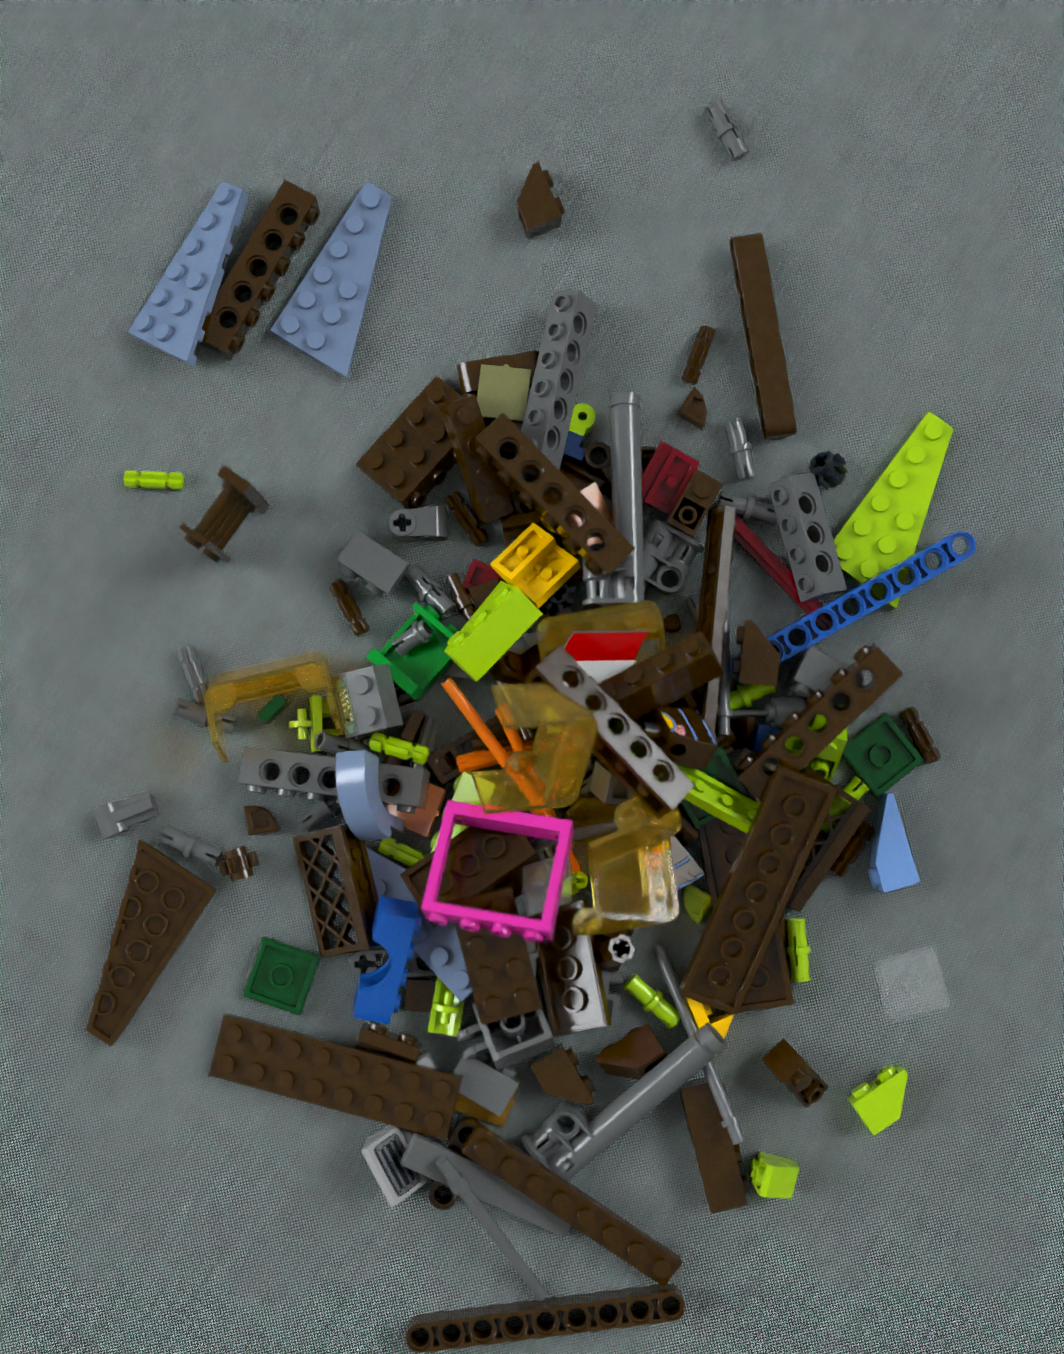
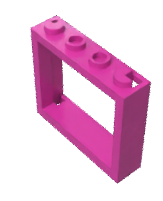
[421,800,574,942]

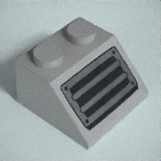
[361,1125,428,1208]

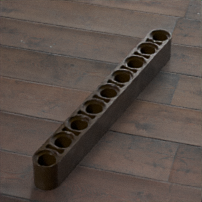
[406,1283,685,1353]

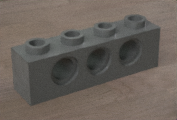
[768,473,847,602]

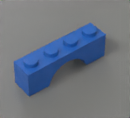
[353,896,422,1024]

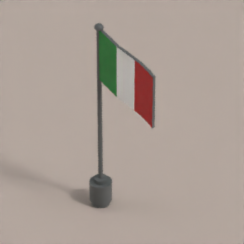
[532,630,812,728]

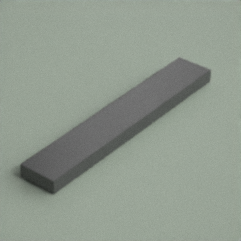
[400,1133,571,1238]

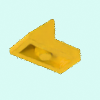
[686,997,734,1057]

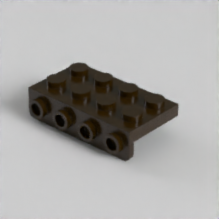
[355,376,489,509]

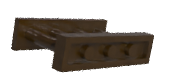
[179,465,270,564]

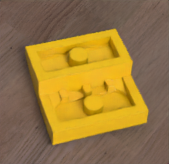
[490,523,581,609]

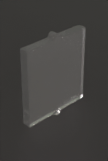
[521,854,573,917]

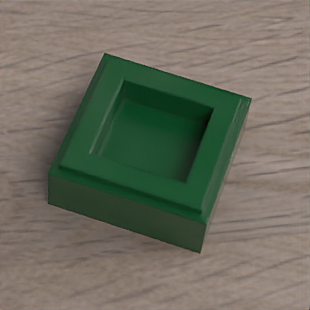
[257,694,291,725]

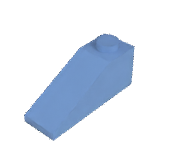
[868,793,920,893]

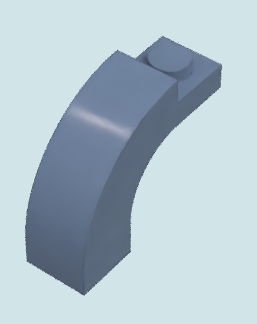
[336,750,404,840]

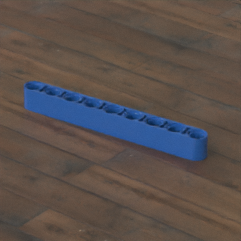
[730,531,976,679]

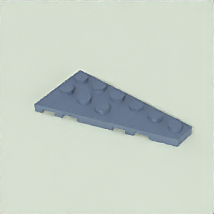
[128,181,249,367]
[270,181,393,380]
[338,846,526,1002]

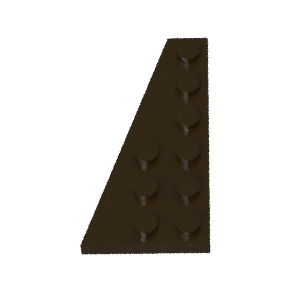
[86,839,218,1047]

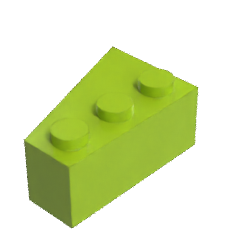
[444,581,543,681]

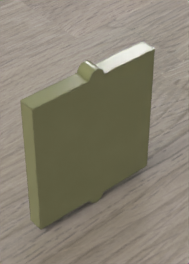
[477,364,531,423]

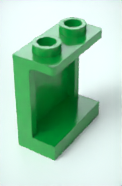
[366,602,458,702]

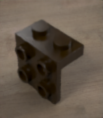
[356,1021,423,1063]

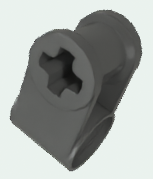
[388,506,448,542]

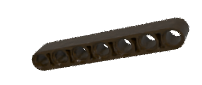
[730,232,797,440]

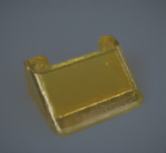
[562,798,679,936]

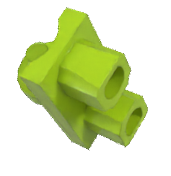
[289,695,339,752]
[428,976,465,1037]

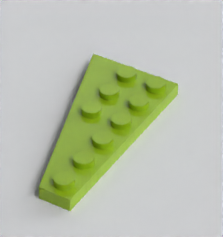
[833,411,954,610]

